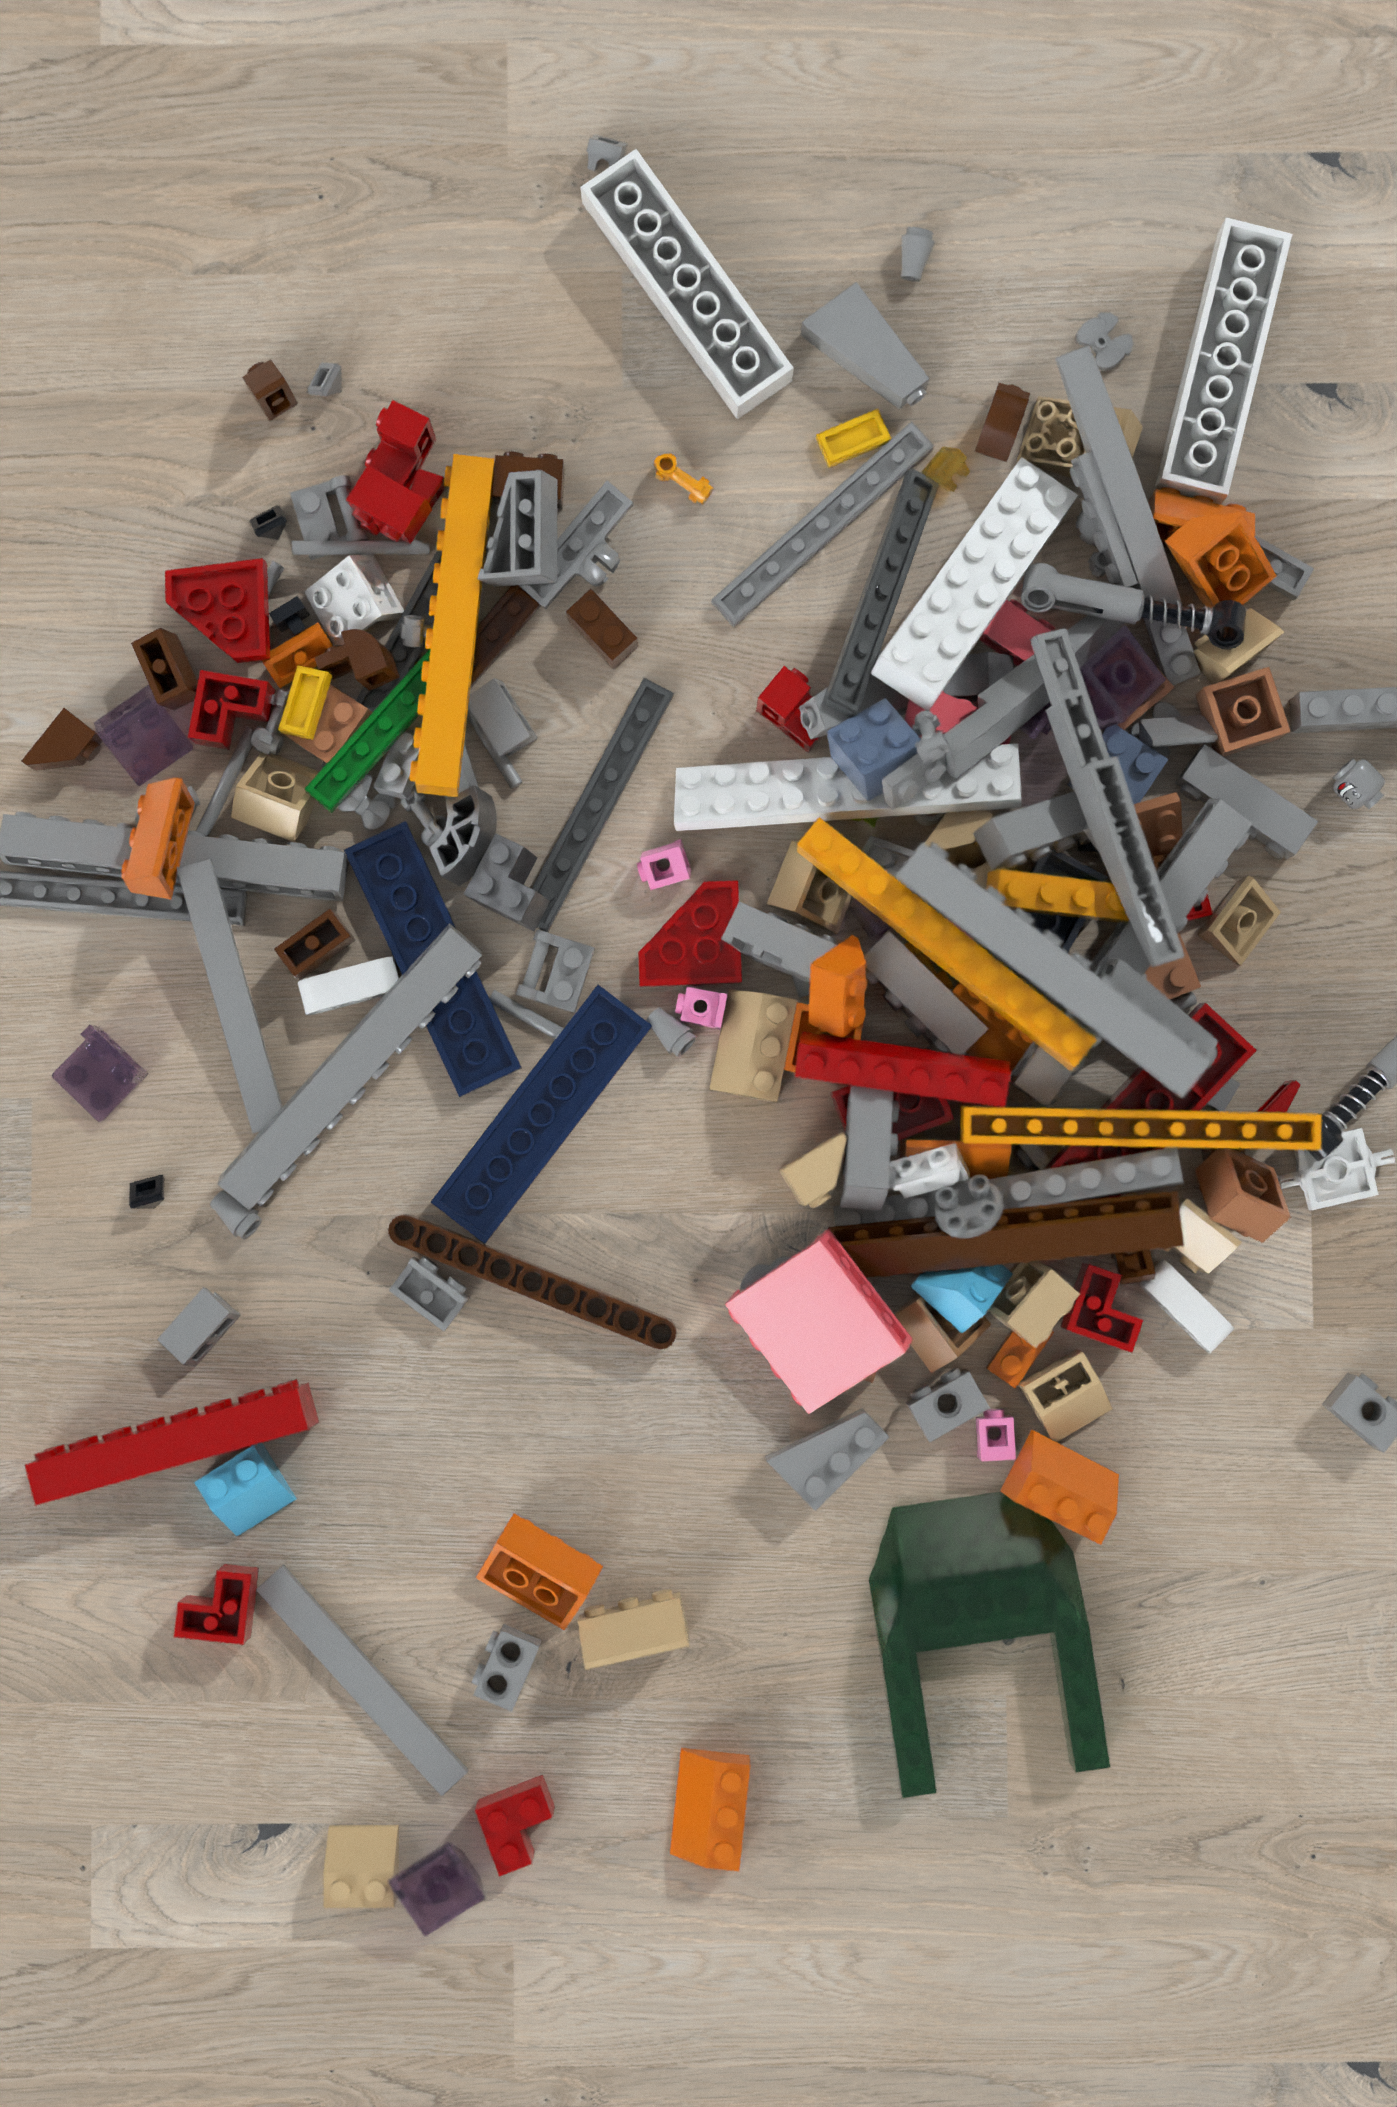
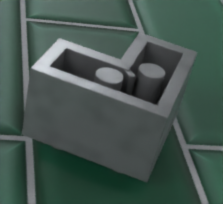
[464,833,550,931]

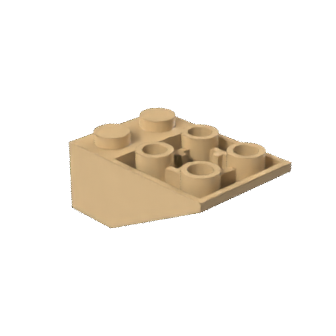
[1017,396,1143,478]

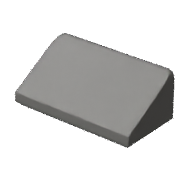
[1139,715,1218,747]

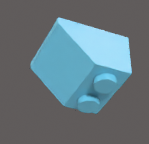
[910,1264,1013,1333]
[194,1443,297,1536]

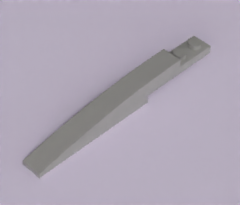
[1055,345,1200,685]
[882,586,1133,810]
[1030,628,1185,967]

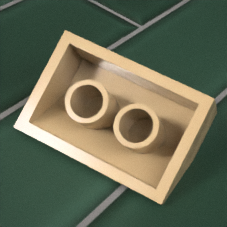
[709,989,797,1102]
[779,1133,846,1208]
[578,1589,689,1670]

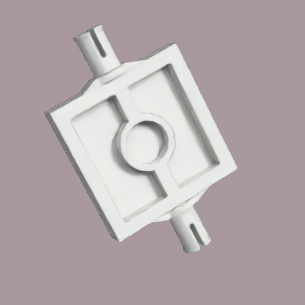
[1277,1128,1395,1210]

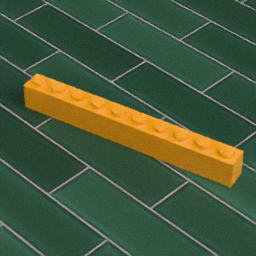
[410,454,495,797]
[797,817,1097,1071]
[960,1106,1321,1150]

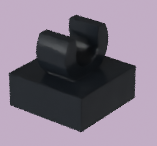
[268,596,310,636]

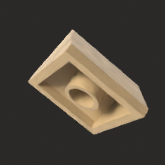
[1197,875,1281,966]

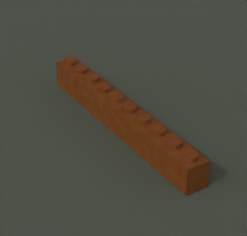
[828,1191,1184,1278]

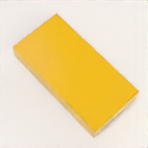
[816,408,891,468]
[278,665,332,740]

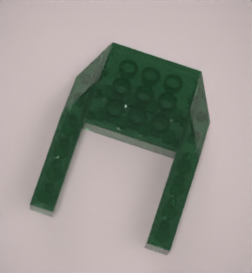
[869,1491,1111,1798]

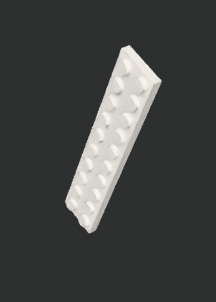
[674,743,1022,831]

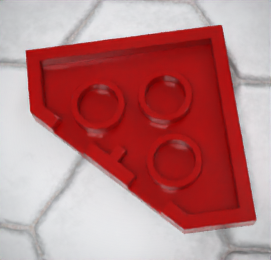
[165,558,270,663]
[638,880,742,987]

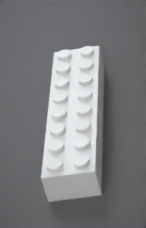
[580,149,794,419]
[1154,217,1292,505]
[871,457,1078,711]

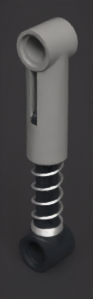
[1021,563,1246,649]
[1307,1035,1397,1161]

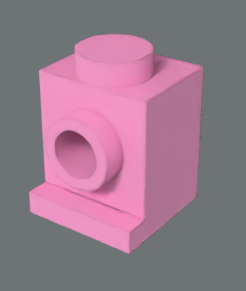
[637,839,692,890]
[675,987,727,1030]
[976,1409,1016,1461]

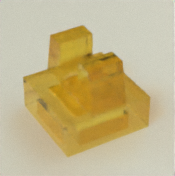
[922,447,970,492]

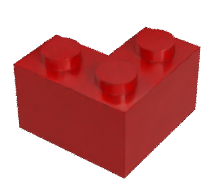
[365,399,436,489]
[346,465,432,544]
[756,666,821,753]
[188,670,275,750]
[1060,1262,1143,1353]
[174,1564,259,1645]
[475,1774,555,1877]

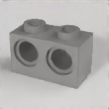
[471,1624,541,1712]

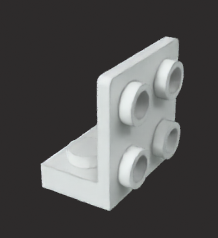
[305,554,404,646]

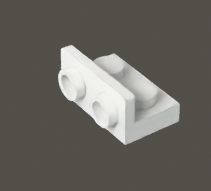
[890,1143,970,1199]

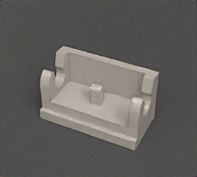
[468,678,538,757]
[157,1287,241,1367]

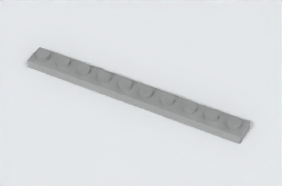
[833,1147,1184,1226]

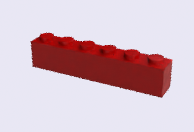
[794,1032,1011,1108]

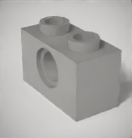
[906,1367,990,1442]
[1322,1373,1397,1453]

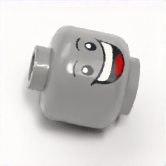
[1333,759,1385,810]

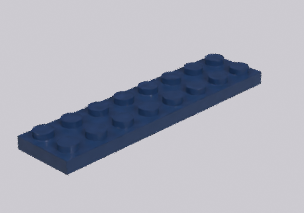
[344,821,522,1097]
[431,984,652,1244]

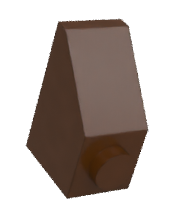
[242,359,298,421]
[21,708,104,771]

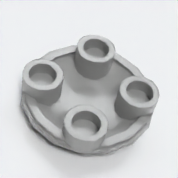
[934,1175,1003,1238]

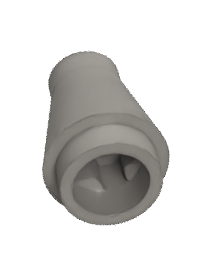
[901,227,935,282]
[646,1007,697,1057]
[210,1190,262,1240]

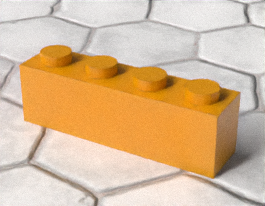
[986,869,1129,923]

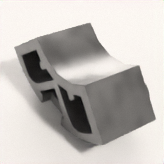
[943,652,1014,702]
[429,785,497,886]

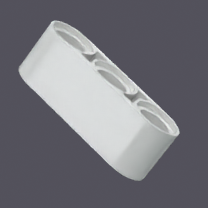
[298,957,399,1015]
[1139,1259,1234,1354]

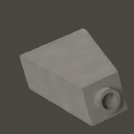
[800,282,929,409]
[799,651,909,739]
[1081,957,1218,1073]

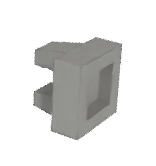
[587,134,627,171]

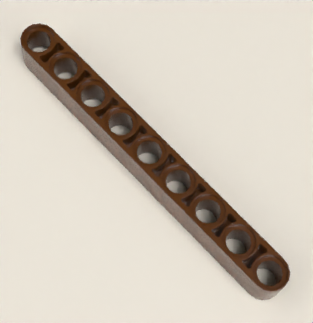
[388,1214,677,1350]

